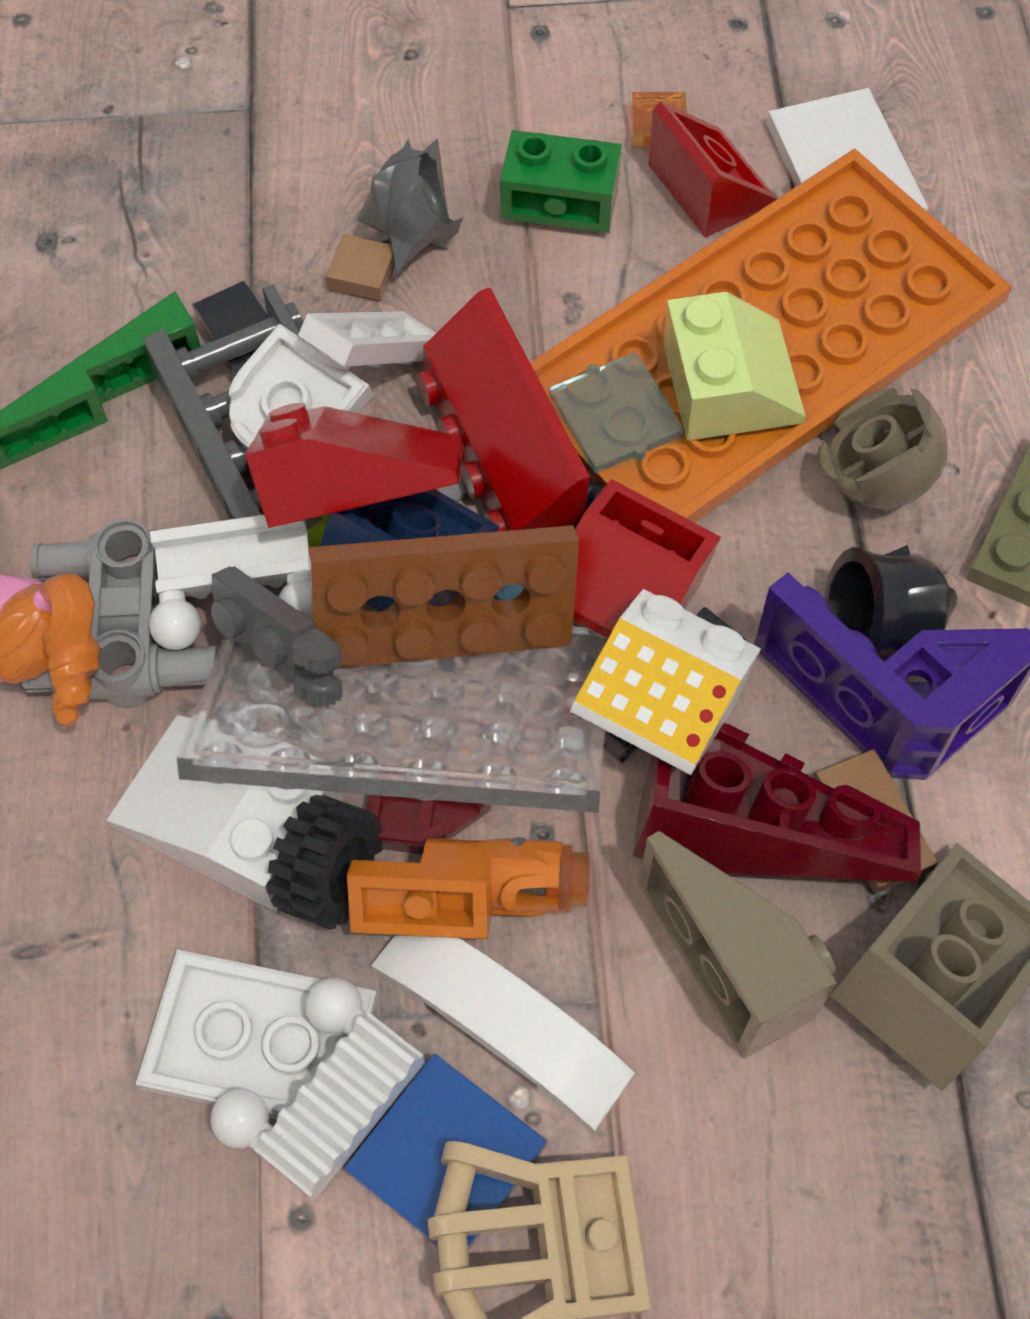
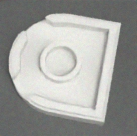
[228,324,374,450]

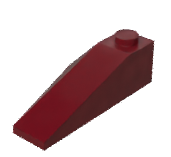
[633,723,921,882]

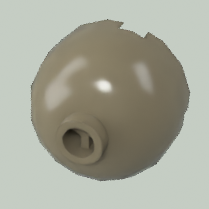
[820,388,948,510]

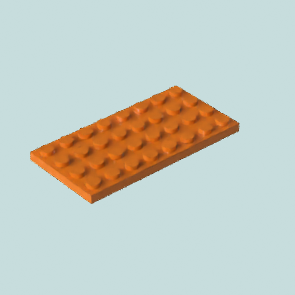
[530,148,1012,523]

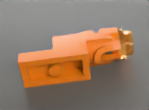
[347,837,590,939]

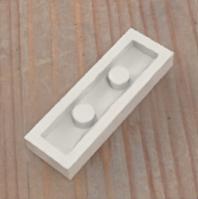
[298,311,436,370]

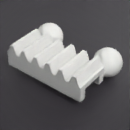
[149,515,311,650]
[210,977,425,1201]

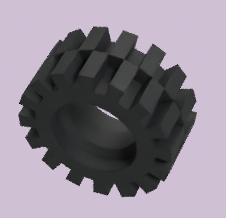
[267,794,383,930]

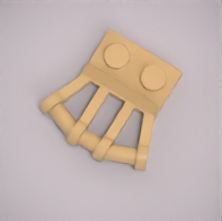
[428,1141,651,1319]

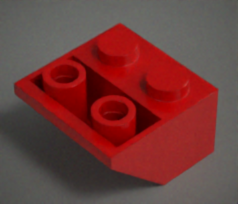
[573,479,721,639]

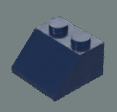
[320,489,500,612]

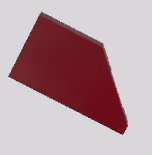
[366,778,492,855]

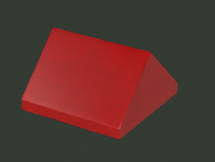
[648,101,777,238]

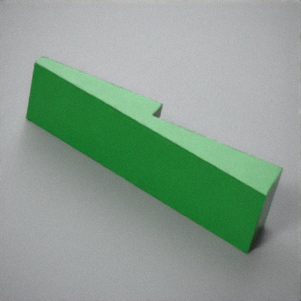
[0,291,201,470]

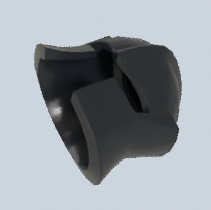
[825,545,958,657]

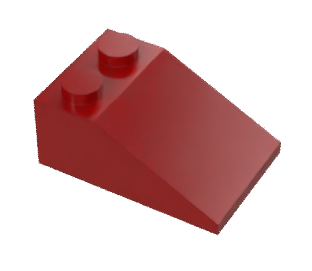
[245,403,464,528]

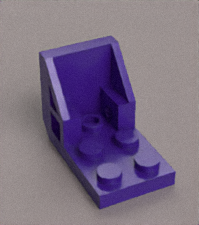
[754,572,1030,780]

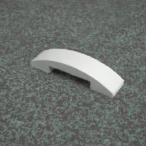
[371,935,635,1133]

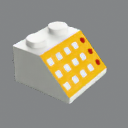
[570,589,761,775]

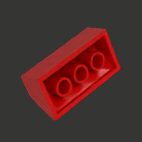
[416,288,590,532]

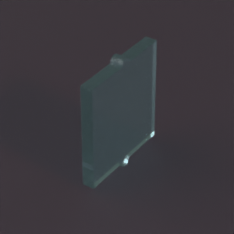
[549,352,685,474]

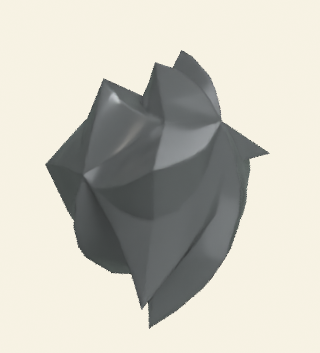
[357,138,463,276]

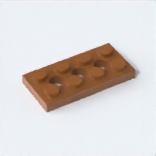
[308,525,580,669]

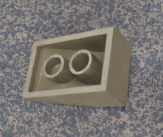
[639,831,837,1059]
[830,843,1030,1091]

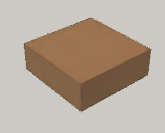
[326,234,395,301]

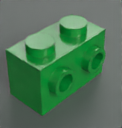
[500,130,622,233]

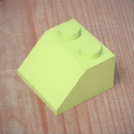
[663,292,806,441]

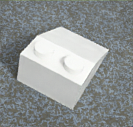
[106,715,343,913]

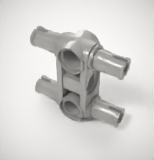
[22,519,221,709]

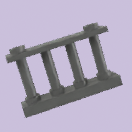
[142,284,304,520]

